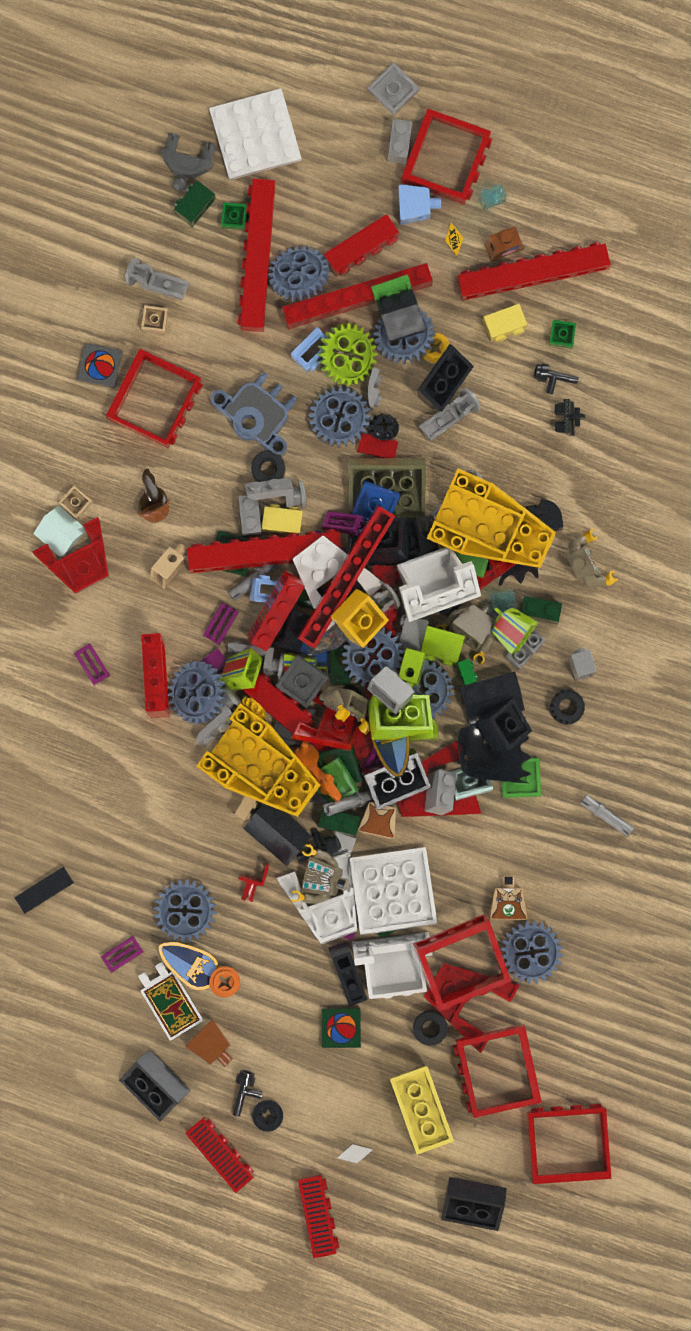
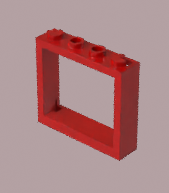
[401,108,493,205]
[106,349,203,449]
[141,633,170,719]
[413,914,511,1011]
[453,1024,542,1118]
[527,1104,612,1184]

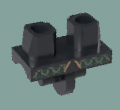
[555,399,586,436]

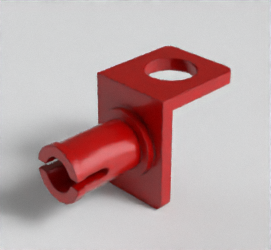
[238,862,270,902]

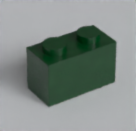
[174,180,216,228]
[521,596,562,625]
[318,808,361,837]

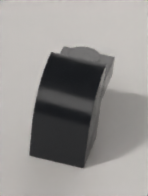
[525,499,564,531]

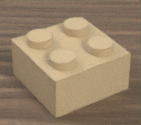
[141,306,168,334]
[58,485,93,520]
[234,796,258,822]

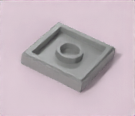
[367,62,420,116]

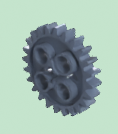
[268,245,330,301]
[373,308,435,365]
[309,386,371,448]
[342,627,404,687]
[398,659,454,720]
[168,661,227,724]
[154,879,217,942]
[500,921,563,984]

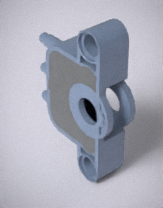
[211,372,297,457]

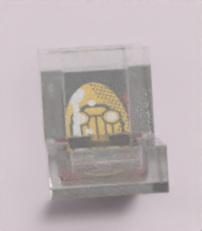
[305,624,348,656]

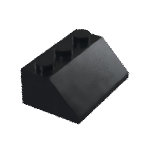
[417,344,474,412]
[346,517,409,566]
[459,671,525,726]
[360,748,431,810]
[244,804,312,866]
[119,1050,191,1122]
[441,1177,507,1231]

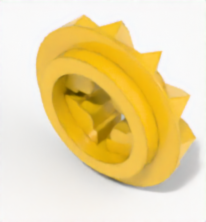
[422,333,450,363]
[241,696,267,720]

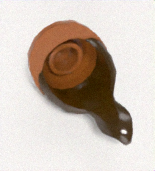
[138,468,170,523]

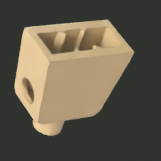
[150,543,187,589]

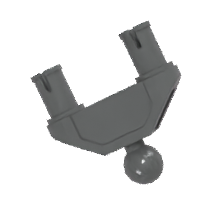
[160,133,216,191]

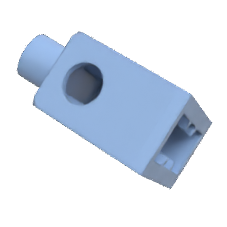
[398,185,441,225]

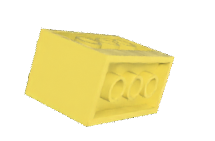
[390,1065,454,1155]

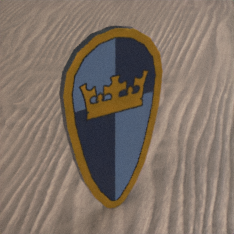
[372,736,410,778]
[158,942,219,990]

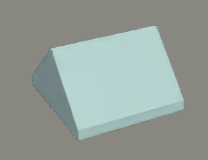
[33,505,86,558]
[450,769,493,801]

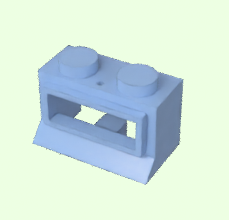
[291,327,334,373]
[249,575,280,603]

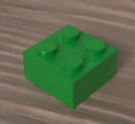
[221,202,247,230]
[549,320,576,349]
[457,659,478,686]

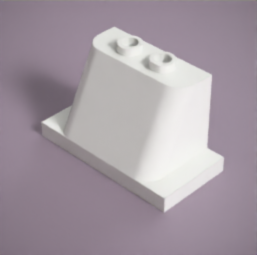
[397,547,481,622]
[352,932,432,999]

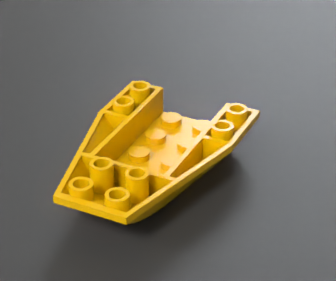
[427,468,556,568]
[196,703,321,817]

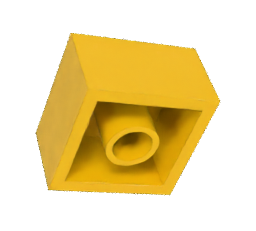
[331,589,389,648]

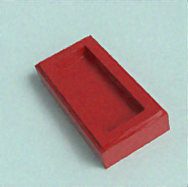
[357,433,399,458]

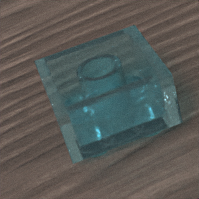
[479,185,507,210]
[490,591,517,612]

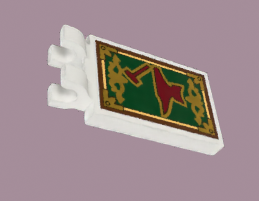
[138,962,204,1041]

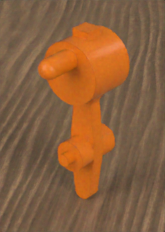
[294,741,341,802]

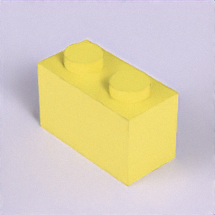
[483,304,527,342]
[262,504,303,536]

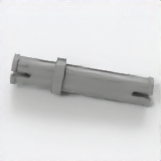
[228,565,280,601]
[324,791,373,816]
[580,794,634,837]

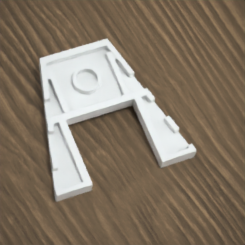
[292,536,384,630]
[277,852,357,944]

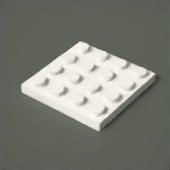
[209,89,302,180]
[349,847,437,935]

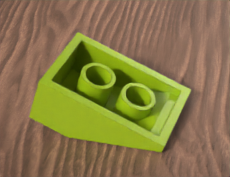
[421,626,465,667]
[368,695,433,740]

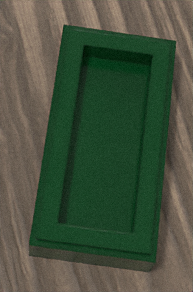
[330,647,350,686]

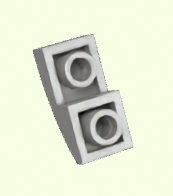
[368,367,382,411]
[505,630,546,671]

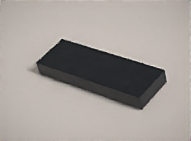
[14,867,74,914]

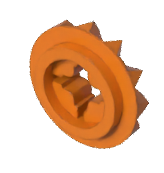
[209,966,240,998]

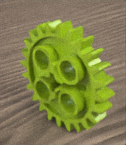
[317,323,378,385]

